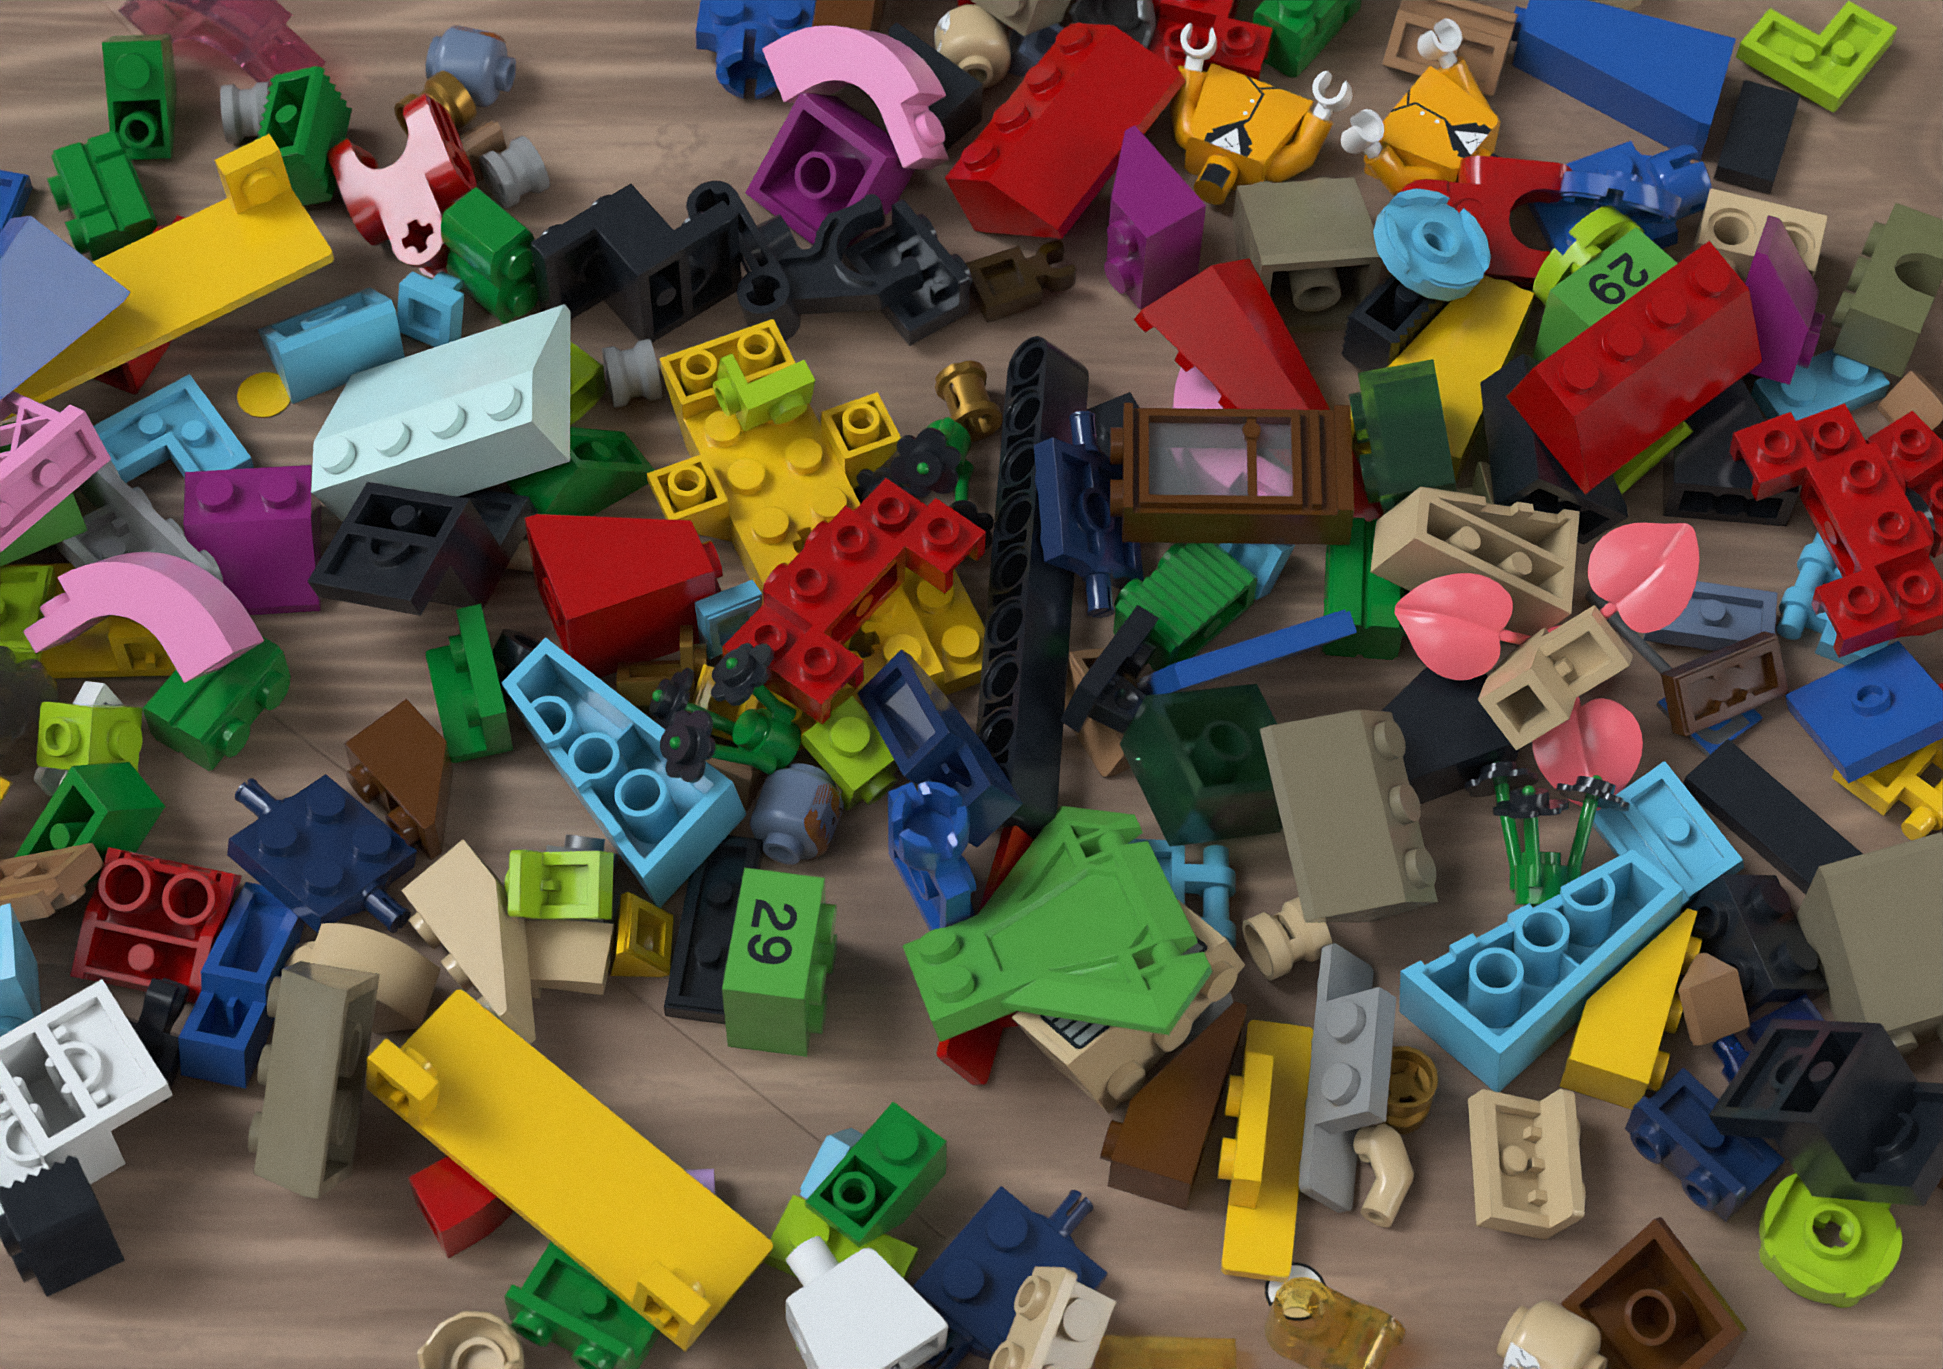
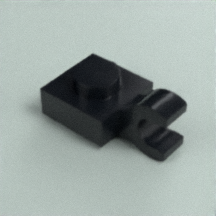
[126,978,190,1103]

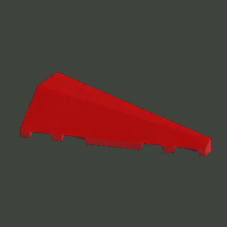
[1134,258,1386,522]

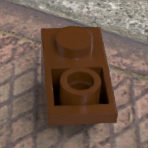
[344,699,453,860]

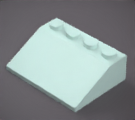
[311,304,571,522]

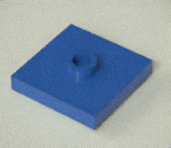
[1785,641,1943,783]

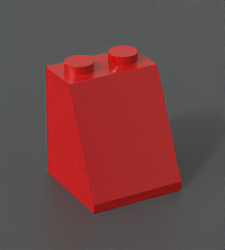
[524,514,723,678]

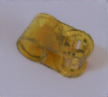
[1264,1277,1406,1369]

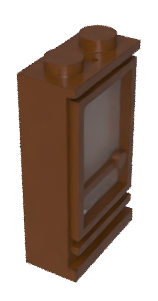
[1110,403,1354,545]

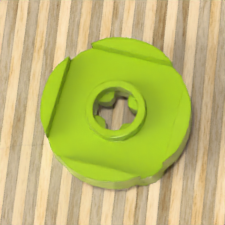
[1533,205,1644,307]
[1759,1173,1903,1308]

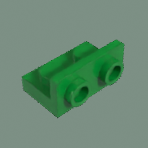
[425,604,513,763]

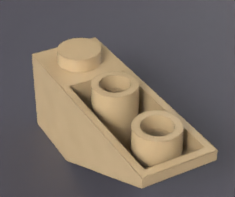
[401,839,536,1044]

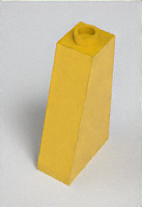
[1351,275,1535,490]

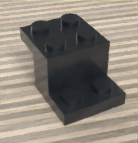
[531,183,742,343]
[307,482,538,616]
[1708,1018,1943,1207]

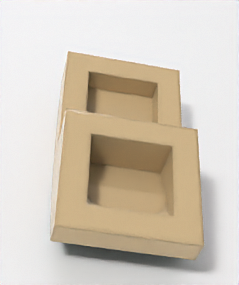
[474,920,615,999]

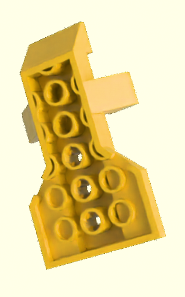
[647,319,985,751]

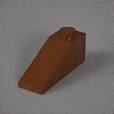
[1100,1001,1248,1211]

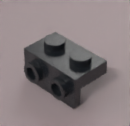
[842,199,972,346]
[1682,874,1829,1016]

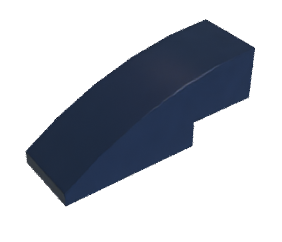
[857,649,1023,848]

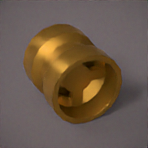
[394,70,477,136]
[1373,1046,1438,1135]

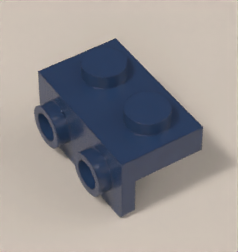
[1625,1067,1785,1222]

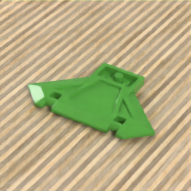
[902,806,1213,1042]

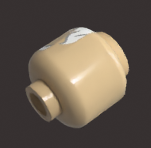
[935,4,1011,89]
[1497,1300,1608,1369]

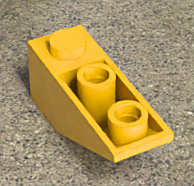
[1559,908,1702,1110]

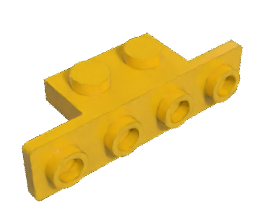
[1218,1020,1314,1282]

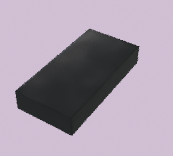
[1713,80,1801,194]

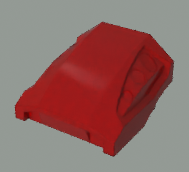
[70,847,242,1003]

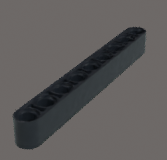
[976,336,1089,840]

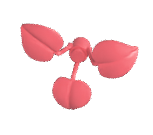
[1395,523,1699,811]

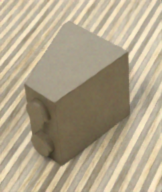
[1233,177,1382,334]
[1796,832,1943,1058]

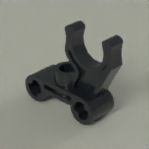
[686,180,924,342]

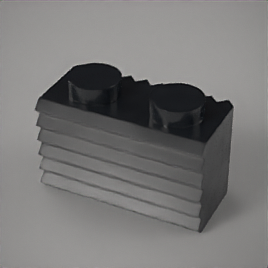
[1341,273,1451,379]
[0,1155,125,1297]

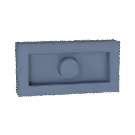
[1643,581,1777,651]

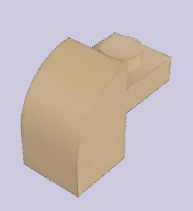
[1478,605,1633,750]
[284,923,441,1034]

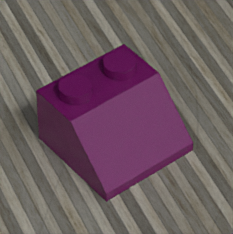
[745,93,915,249]
[1104,125,1206,310]
[1745,215,1825,385]
[183,465,321,615]

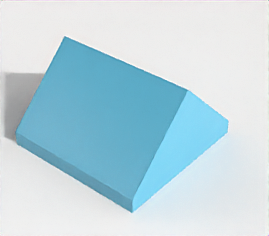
[257,287,405,404]

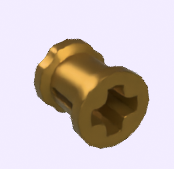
[934,360,1003,442]

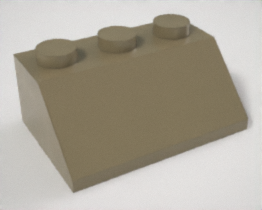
[1260,709,1438,923]
[248,961,380,1199]

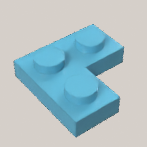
[1751,349,1890,421]
[94,374,254,483]

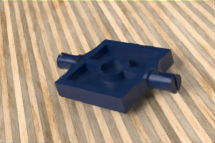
[1034,411,1144,618]
[227,774,417,933]
[913,1186,1108,1369]

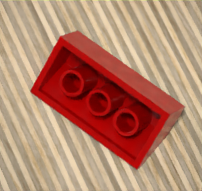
[945,23,1185,239]
[1506,240,1762,494]

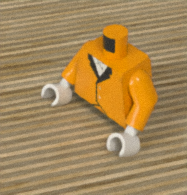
[1341,19,1501,197]
[1169,23,1353,205]

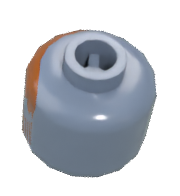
[426,25,516,107]
[749,763,844,865]

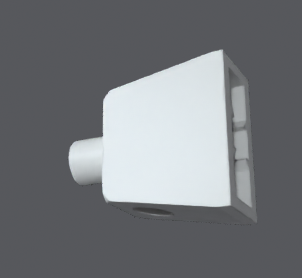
[786,1236,948,1369]

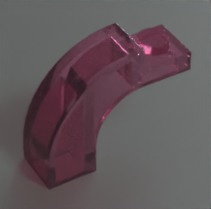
[118,0,326,85]

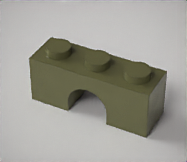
[1830,203,1943,378]

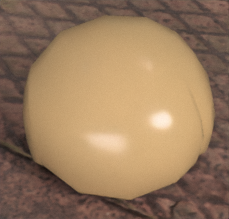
[417,1311,525,1369]

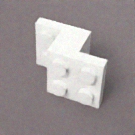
[0,979,172,1215]

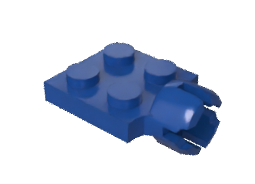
[696,0,816,100]
[1527,141,1712,255]
[888,781,976,931]

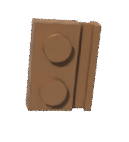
[1382,0,1519,96]
[0,843,105,922]

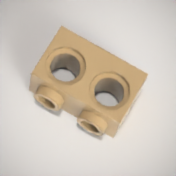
[1693,188,1828,283]

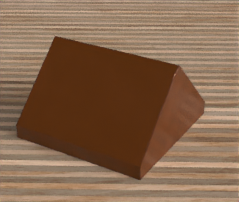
[1561,1217,1748,1369]

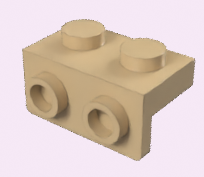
[1468,1089,1586,1240]

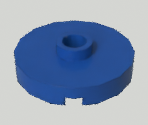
[1559,170,1682,224]

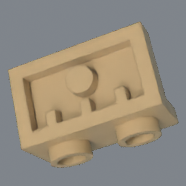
[989,1267,1116,1369]

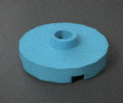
[1373,188,1491,301]

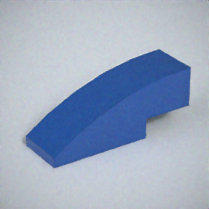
[178,882,305,1088]

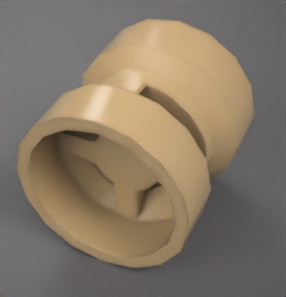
[1242,897,1332,981]

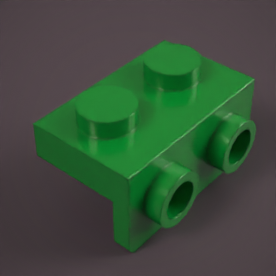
[504,1241,661,1369]

